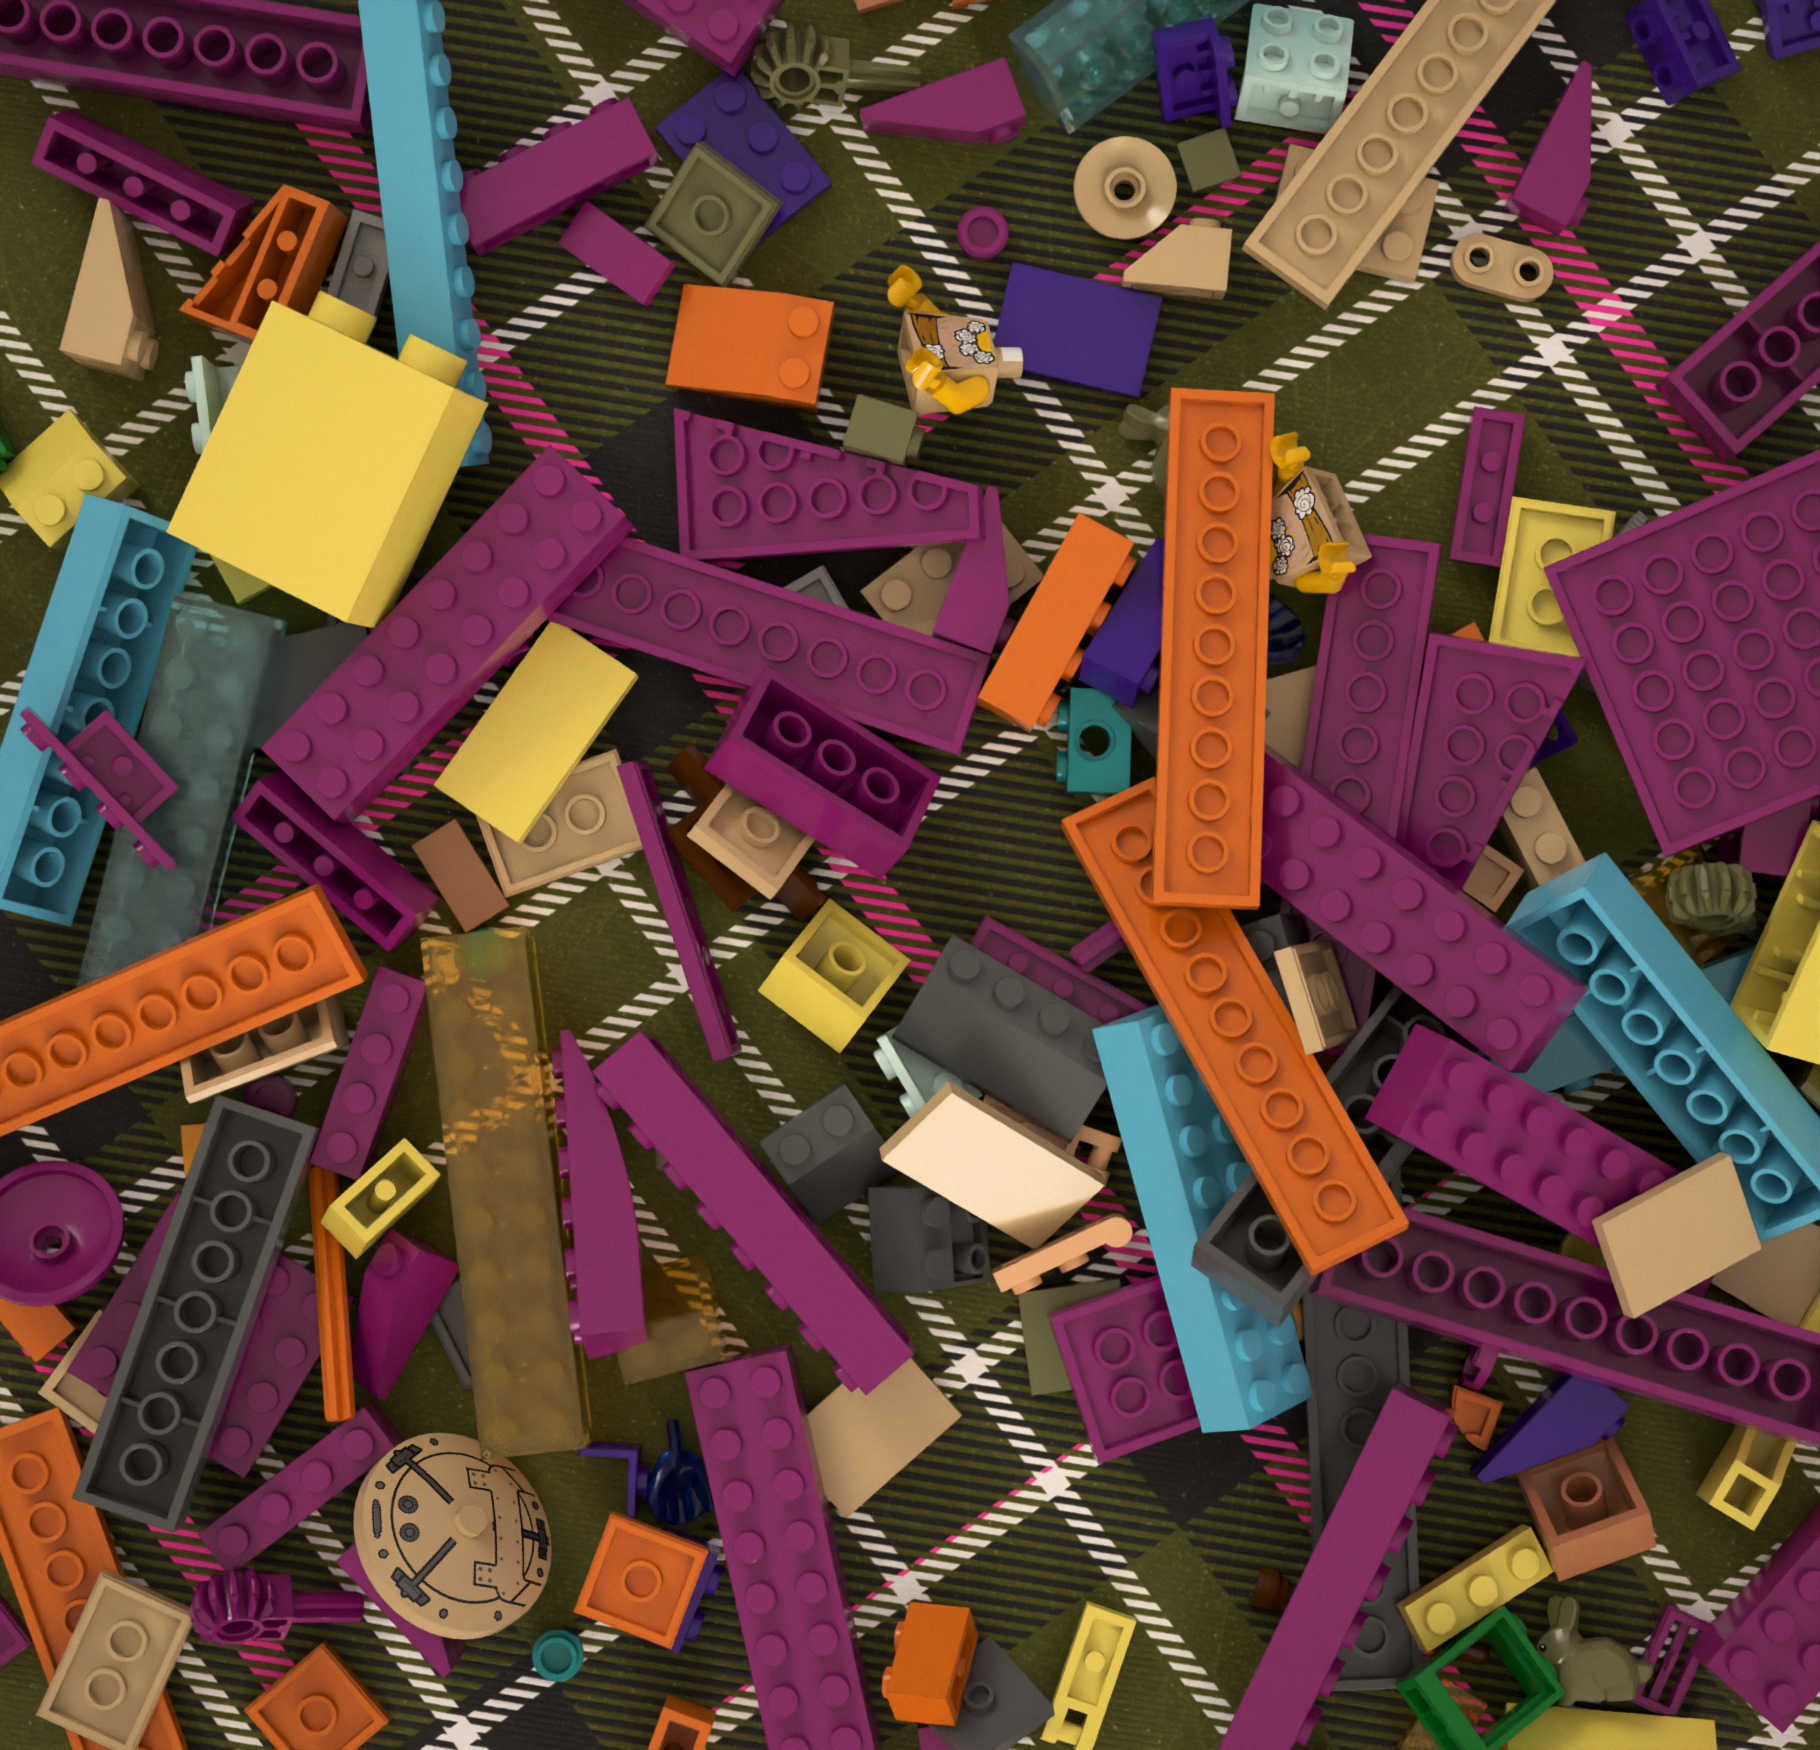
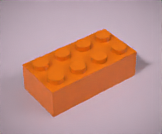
[977,512,1137,733]

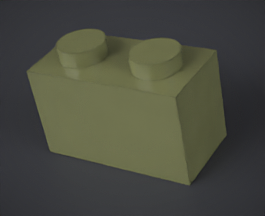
[843,394,925,468]

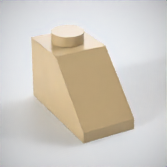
[1121,218,1232,300]

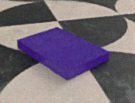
[993,262,1163,400]

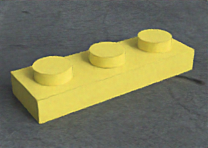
[1396,1524,1554,1653]

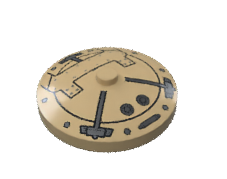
[354,1433,552,1639]

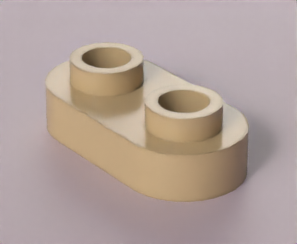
[1450,233,1554,302]

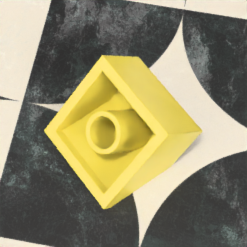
[0,409,140,554]
[758,898,911,1053]

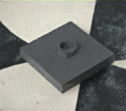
[927,1636,1054,1750]

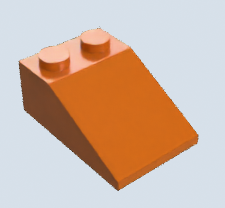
[665,284,835,413]

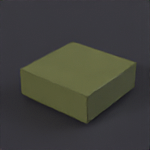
[1175,128,1242,196]

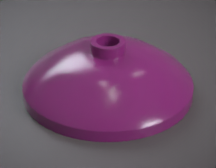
[0,1161,125,1307]

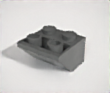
[868,1182,991,1293]

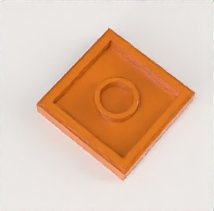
[573,1511,710,1649]
[244,1639,392,1750]

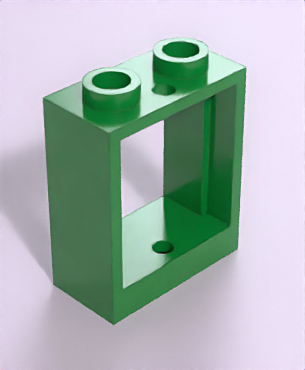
[1394,1606,1566,1750]

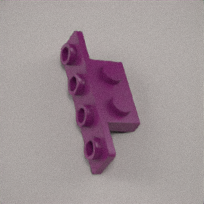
[20,705,180,872]

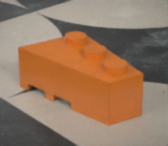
[179,184,349,345]

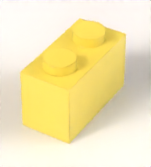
[320,1137,441,1260]

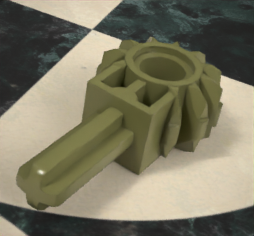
[751,21,922,111]
[1665,861,1768,943]

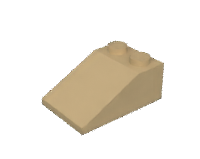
[59,198,159,382]

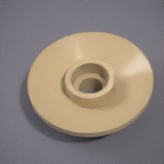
[1074,136,1177,240]

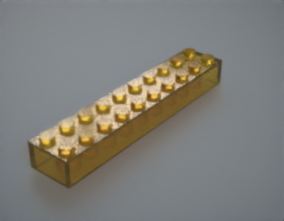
[420,926,593,1460]

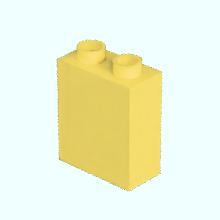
[166,290,489,629]

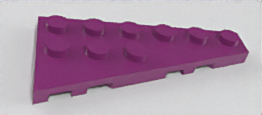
[673,408,985,562]
[1397,632,1588,891]

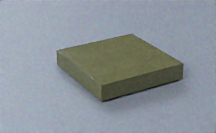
[644,141,784,288]
[1018,1277,1121,1396]

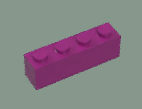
[459,97,660,256]
[31,109,256,257]
[231,769,441,952]
[309,966,436,1180]
[198,1399,405,1573]

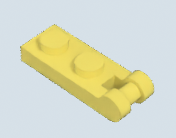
[1040,1601,1137,1750]

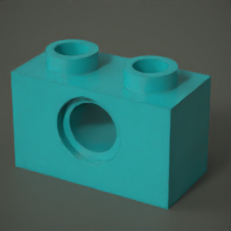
[1056,688,1132,795]

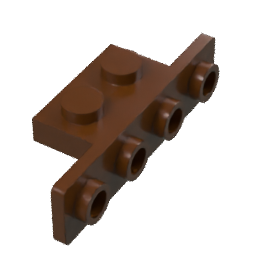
[665,744,826,922]

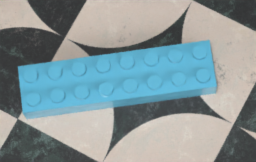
[0,494,197,927]
[1506,852,1820,1242]
[1092,1004,1314,1433]

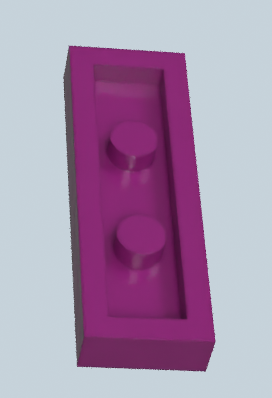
[1447,406,1525,569]

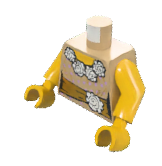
[887,265,1023,415]
[1269,431,1372,594]

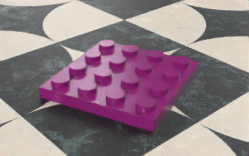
[67,1192,356,1478]

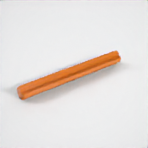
[308,1165,356,1422]

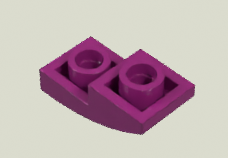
[558,200,676,307]

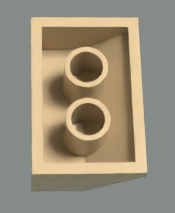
[180,995,350,1104]

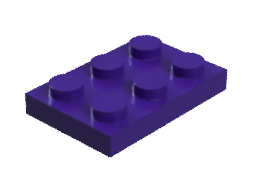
[655,70,832,249]

